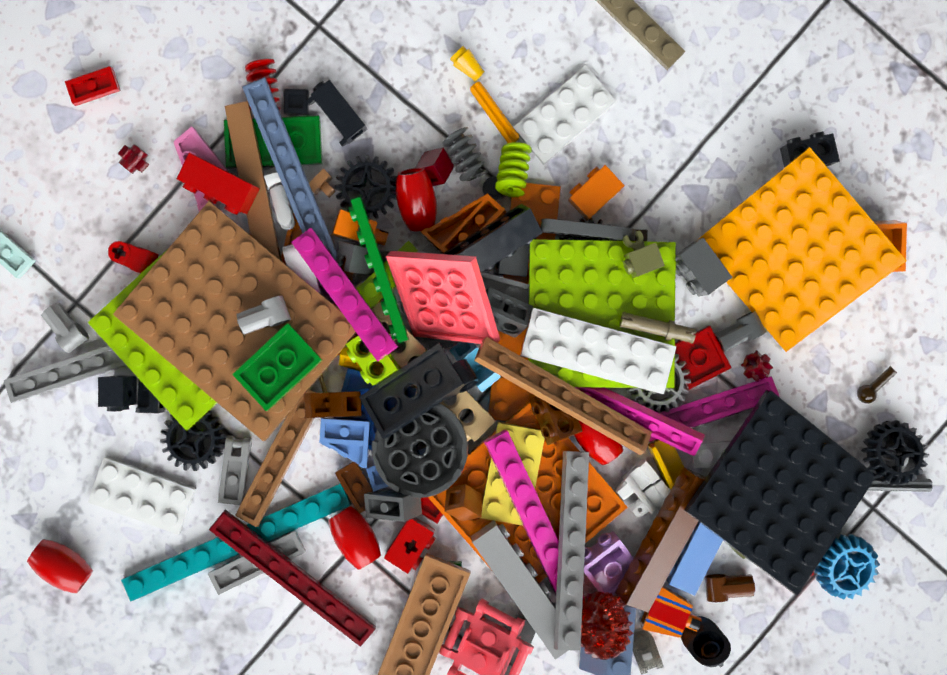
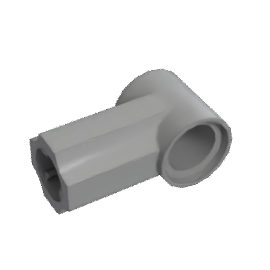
[236,295,291,335]
[41,303,89,353]

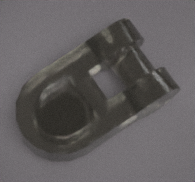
[633,628,664,675]

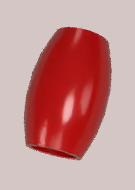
[396,168,437,232]
[574,421,623,465]
[328,506,381,570]
[27,539,93,594]

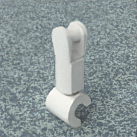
[264,168,295,230]

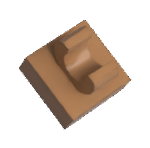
[309,168,336,198]

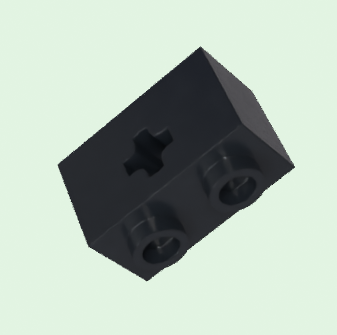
[98,376,137,412]

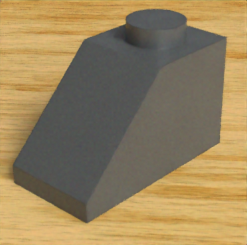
[364,490,422,522]

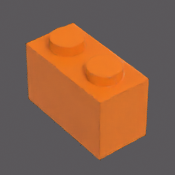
[568,165,625,221]

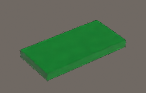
[224,115,322,169]

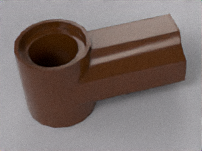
[705,574,755,603]

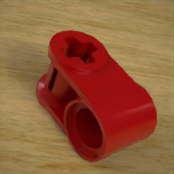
[108,241,159,274]

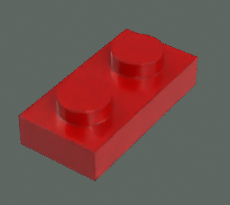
[65,66,121,106]

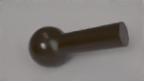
[857,366,897,404]

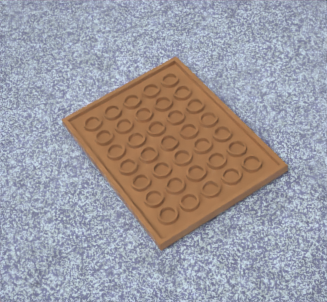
[113,201,356,442]

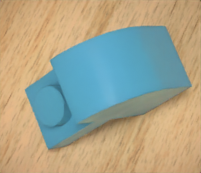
[449,342,501,392]

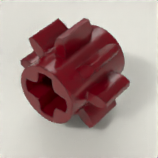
[118,144,149,174]
[741,350,773,382]

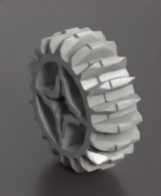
[626,354,691,413]

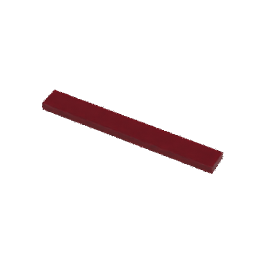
[209,509,376,647]

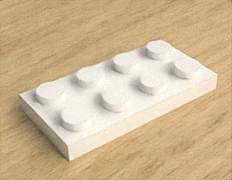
[513,65,617,165]
[87,456,196,535]

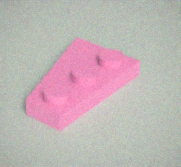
[173,127,230,212]

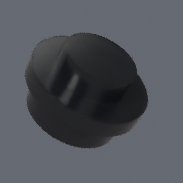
[482,177,504,201]

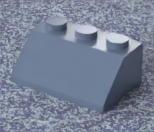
[579,597,636,675]

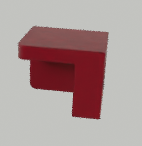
[415,147,454,186]

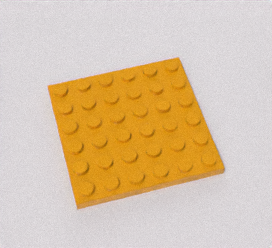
[695,147,907,352]

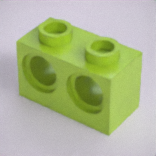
[346,336,401,386]

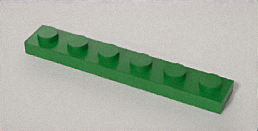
[349,197,410,343]

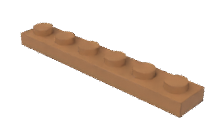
[235,389,316,527]

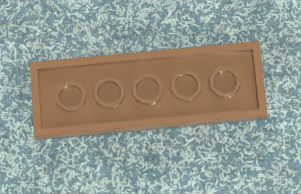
[378,553,471,675]

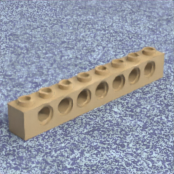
[355,282,496,442]

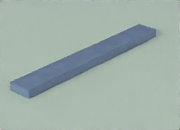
[242,77,338,260]

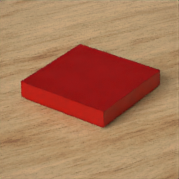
[675,326,732,390]

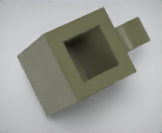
[623,230,665,278]

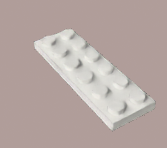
[520,308,676,394]

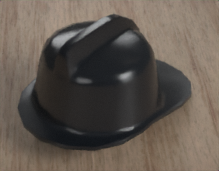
[681,616,731,668]

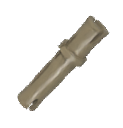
[620,312,696,344]

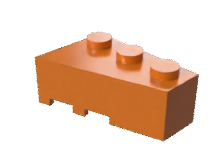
[420,194,506,253]

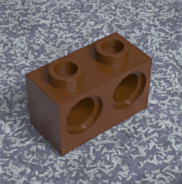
[529,396,583,445]

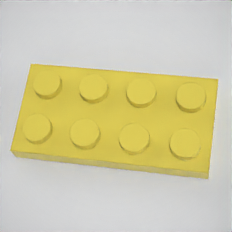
[481,422,545,526]

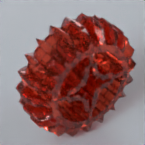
[581,591,634,660]

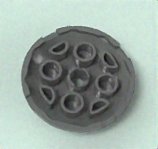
[372,403,468,498]

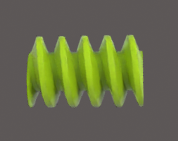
[495,142,532,197]

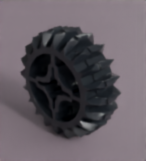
[334,155,397,219]
[160,410,227,471]
[861,420,929,486]

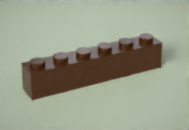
[615,467,706,612]

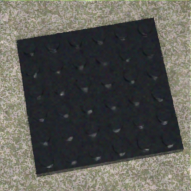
[684,390,875,596]

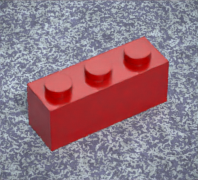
[176,153,260,215]

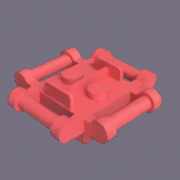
[439,598,534,675]

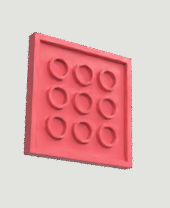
[386,251,500,344]

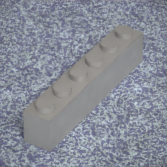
[471,520,569,660]

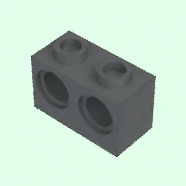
[486,287,533,338]

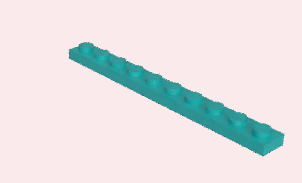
[121,483,351,602]

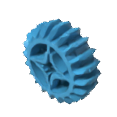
[814,534,880,600]

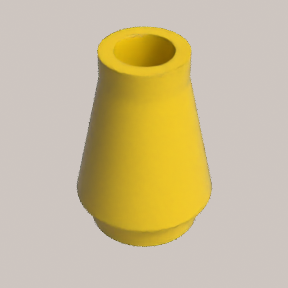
[450,46,485,82]

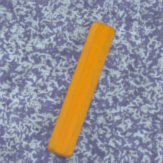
[470,82,519,143]

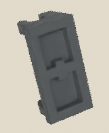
[336,241,389,275]

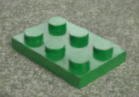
[232,323,323,412]

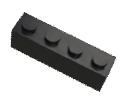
[442,204,543,272]

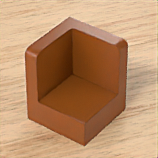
[444,484,483,521]

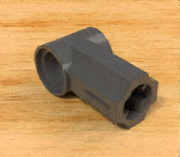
[714,311,766,352]

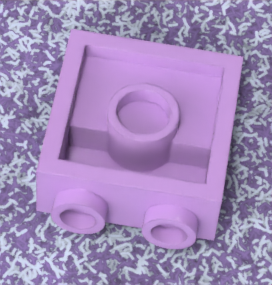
[584,531,633,600]

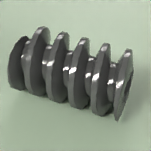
[442,127,489,181]

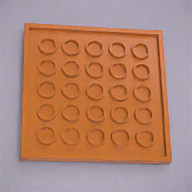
[428,401,628,583]

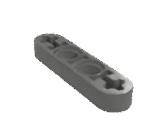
[540,219,636,242]

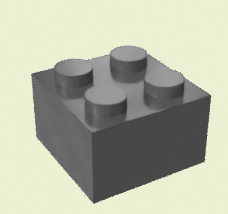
[676,238,732,297]

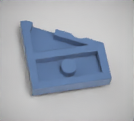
[319,417,370,468]

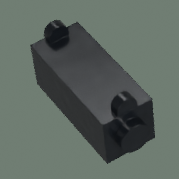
[306,80,367,147]

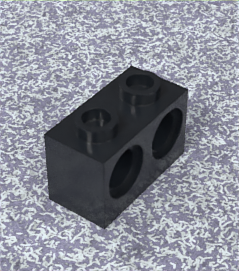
[780,131,840,167]

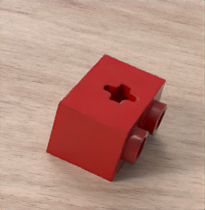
[384,517,436,574]

